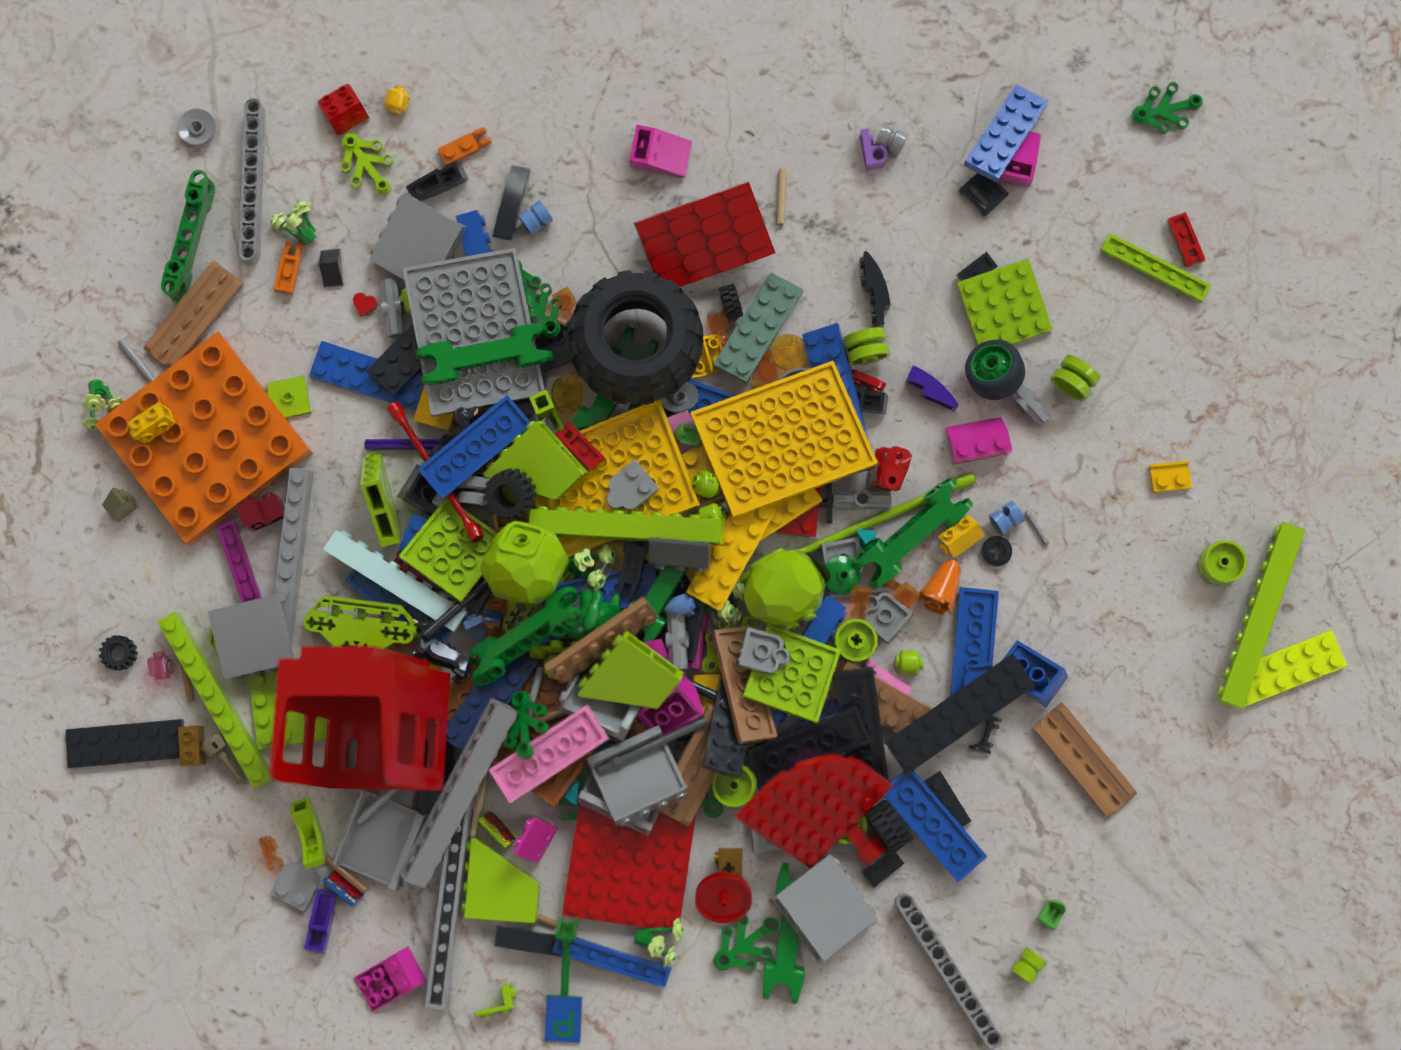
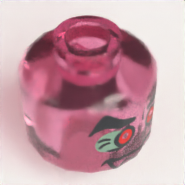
[147,651,174,680]

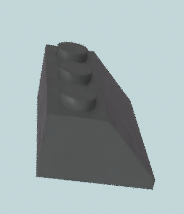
[649,537,712,573]

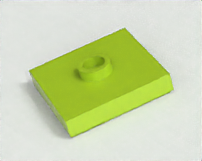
[266,375,312,418]

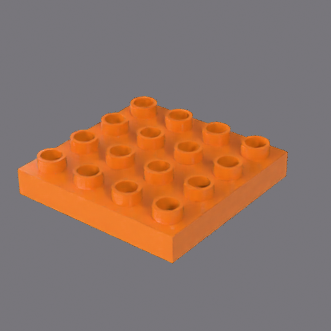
[95,331,313,546]

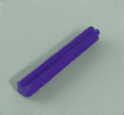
[364,439,440,450]

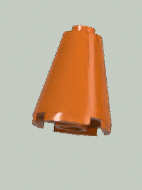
[916,560,961,615]

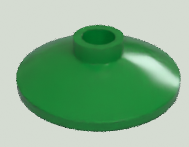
[825,556,860,594]

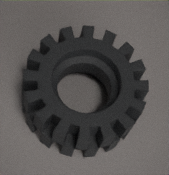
[719,283,743,320]
[99,635,138,671]

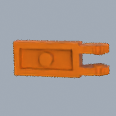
[438,127,492,166]
[274,241,303,295]

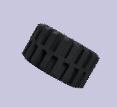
[483,468,537,521]
[865,799,913,853]

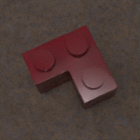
[236,493,285,532]

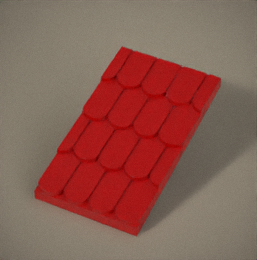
[633,181,776,287]

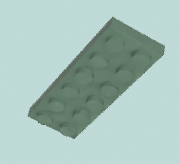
[714,272,803,384]

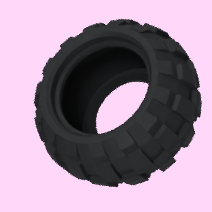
[568,270,703,405]

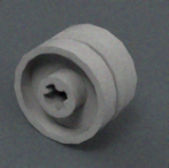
[456,476,491,510]

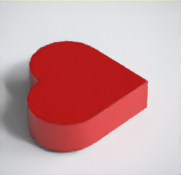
[353,292,378,317]

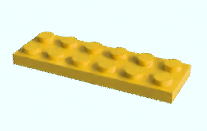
[686,506,777,612]

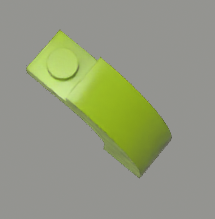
[529,390,563,432]
[290,797,327,870]

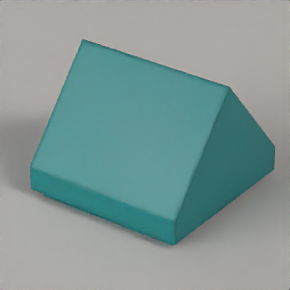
[856,529,877,548]

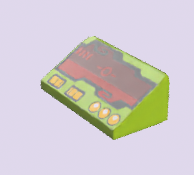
[478,810,517,848]

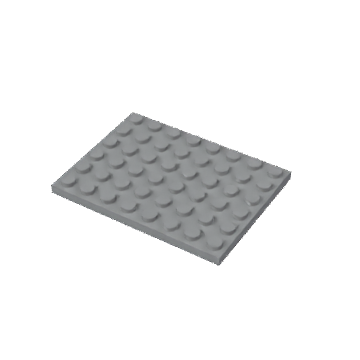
[402,248,545,417]

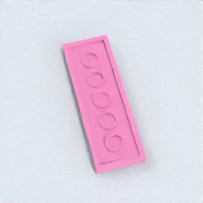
[489,705,609,803]

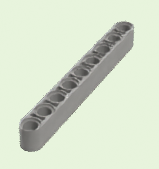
[239,98,265,265]
[895,893,1002,1049]

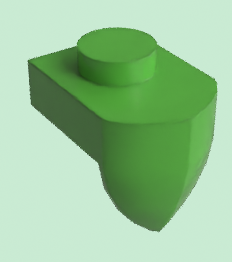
[674,423,700,446]
[1036,900,1066,931]

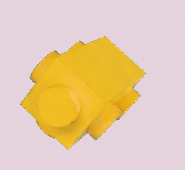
[128,402,176,444]
[938,515,985,558]

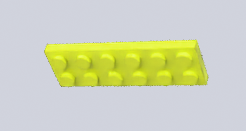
[1223,630,1347,707]

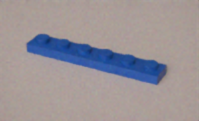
[552,937,671,988]

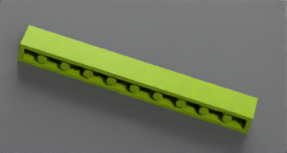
[529,506,726,546]
[1216,521,1305,711]
[157,612,272,789]

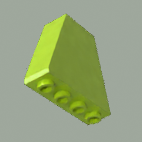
[483,421,588,500]
[360,453,401,548]
[577,631,684,709]
[462,838,541,923]

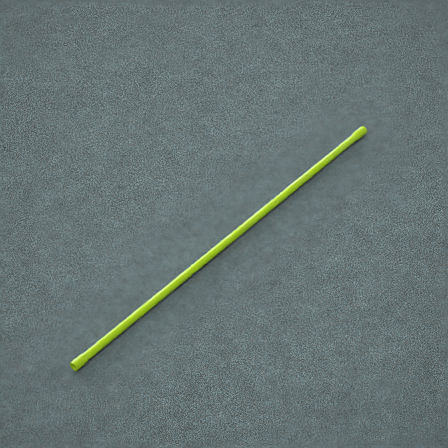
[660,472,976,617]

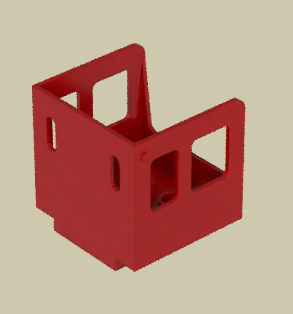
[270,646,450,791]

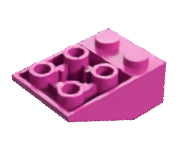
[629,125,692,177]
[999,132,1041,188]
[513,816,558,863]
[354,946,427,1012]

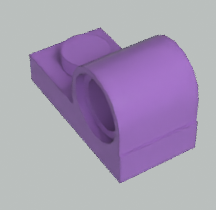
[859,128,887,171]

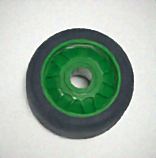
[965,340,1026,400]

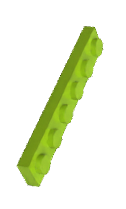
[1100,233,1211,303]

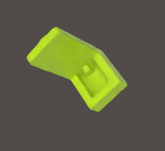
[474,982,517,1018]

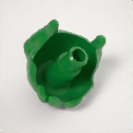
[566,590,621,642]

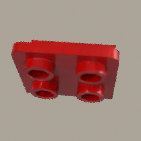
[317,84,370,136]

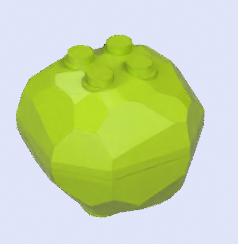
[481,521,569,604]
[743,548,825,631]

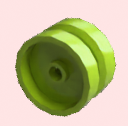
[843,327,890,365]
[1050,355,1101,401]
[1198,540,1248,585]
[834,619,878,663]
[712,764,757,807]

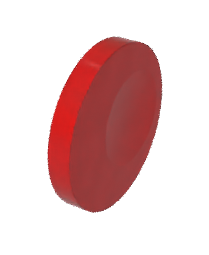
[695,872,752,923]

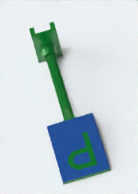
[545,917,582,1043]

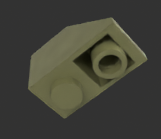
[102,487,137,522]

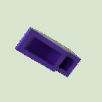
[905,365,959,412]
[304,889,337,955]

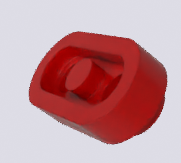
[851,369,886,392]

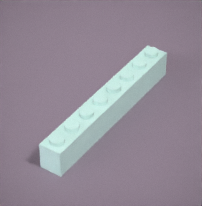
[323,530,468,633]

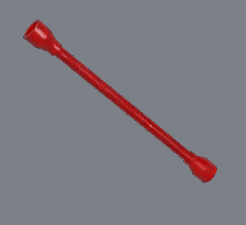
[386,402,485,543]

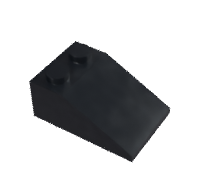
[396,464,463,517]

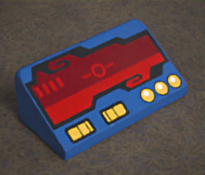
[323,870,365,907]

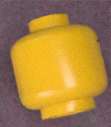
[383,86,410,115]

